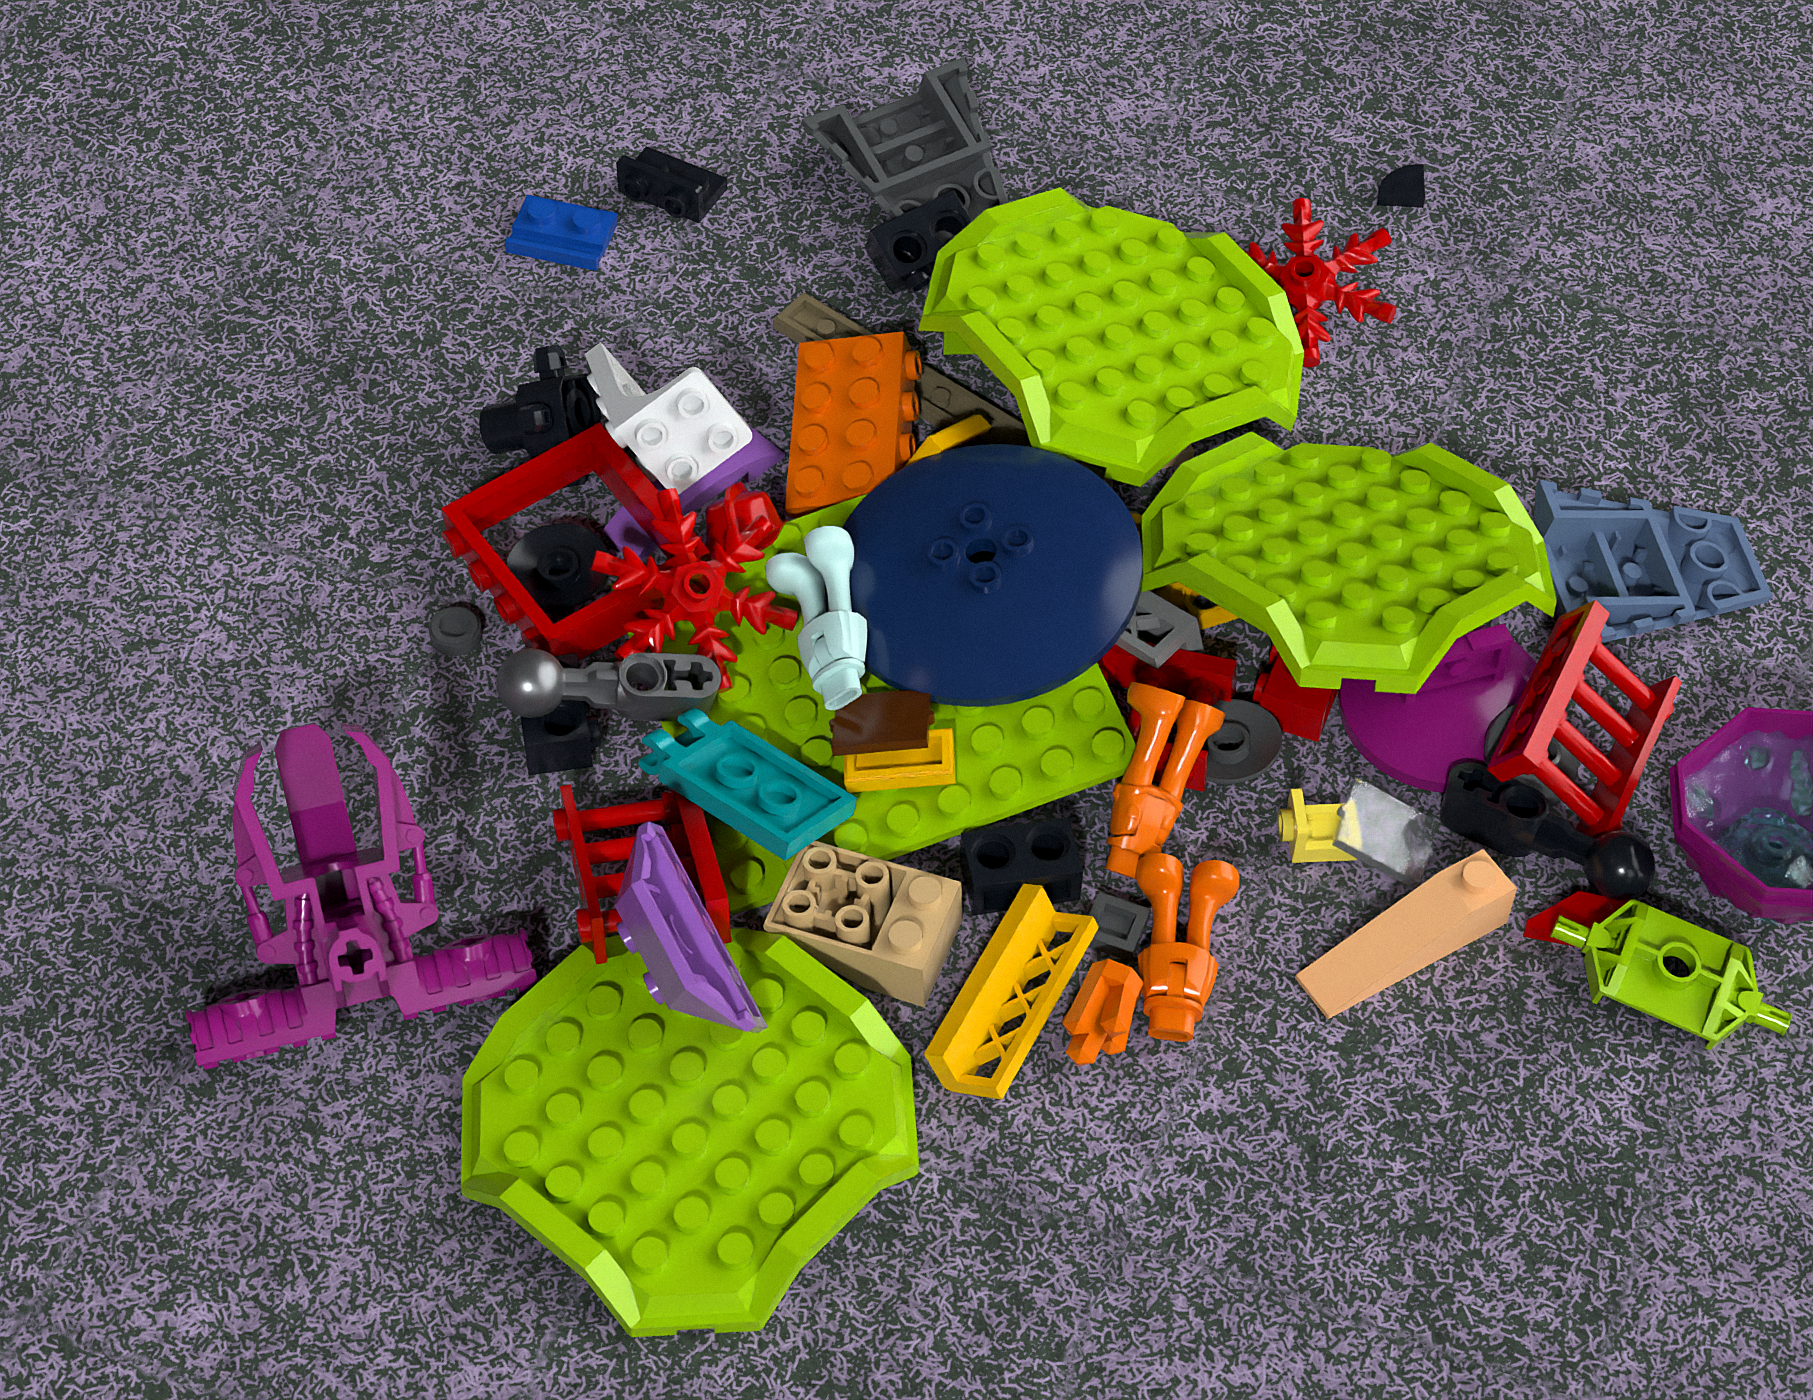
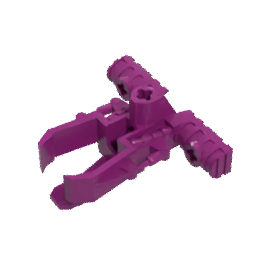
[185,722,538,1070]

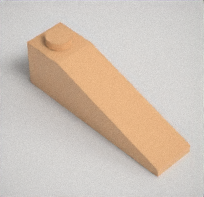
[1295,849,1517,1019]

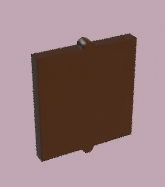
[829,690,935,756]

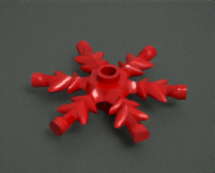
[1242,198,1397,367]
[590,488,798,694]

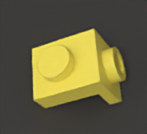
[1278,788,1360,863]

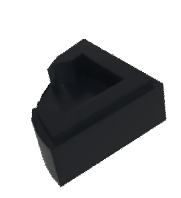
[1377,164,1425,208]

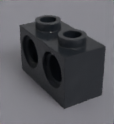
[865,190,972,295]
[520,653,601,775]
[959,817,1083,916]

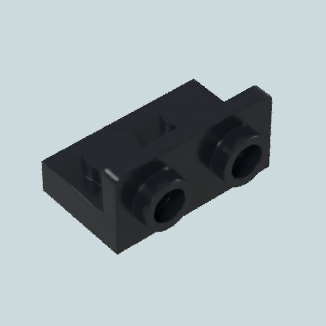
[616,146,727,223]

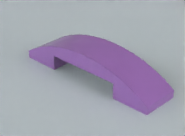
[602,426,785,560]

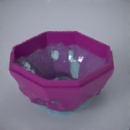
[1669,707,1813,925]

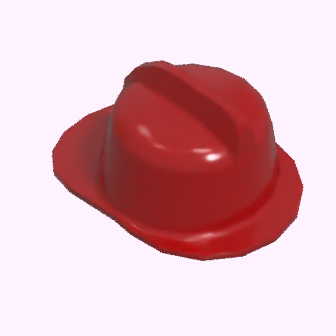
[704,481,787,560]

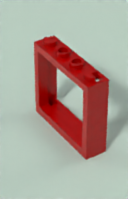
[441,423,711,661]

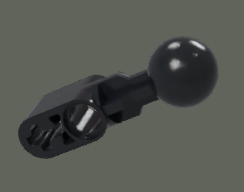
[1440,762,1656,900]

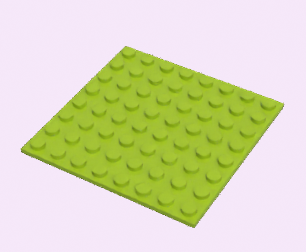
[610,493,1136,915]

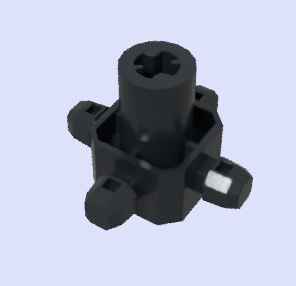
[479,345,602,488]

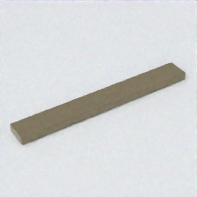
[773,292,1114,488]

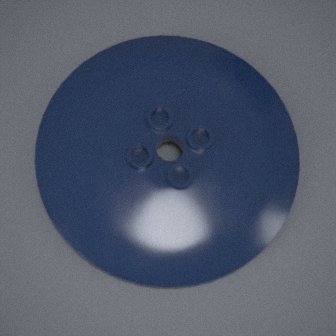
[842,444,1143,707]

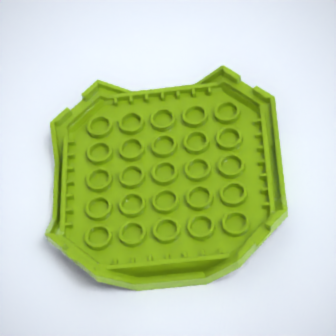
[918,187,1304,487]
[1140,431,1557,694]
[461,928,919,1337]

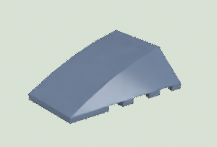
[1534,480,1773,643]

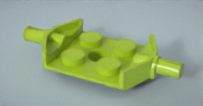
[1550,899,1792,1050]

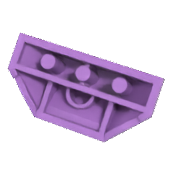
[615,821,768,1033]

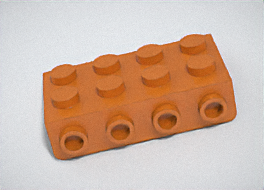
[785,331,922,518]

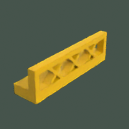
[924,884,1099,1100]

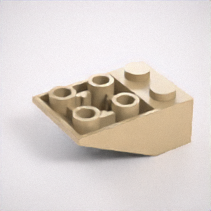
[763,841,963,1008]

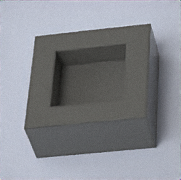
[1088,892,1151,962]

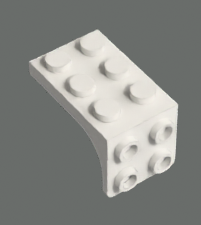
[585,342,752,495]

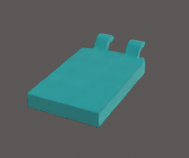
[638,708,857,861]

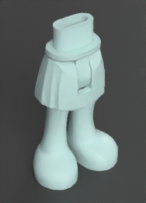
[765,526,867,710]

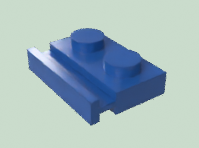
[505,195,618,271]

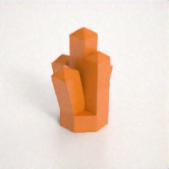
[1061,959,1144,1067]

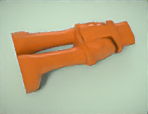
[1104,682,1226,879]

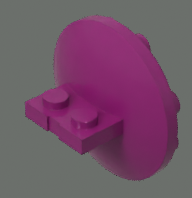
[1338,624,1537,793]

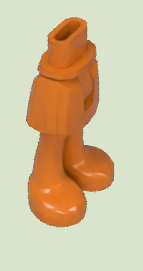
[1135,853,1240,1042]

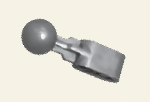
[496,648,721,722]

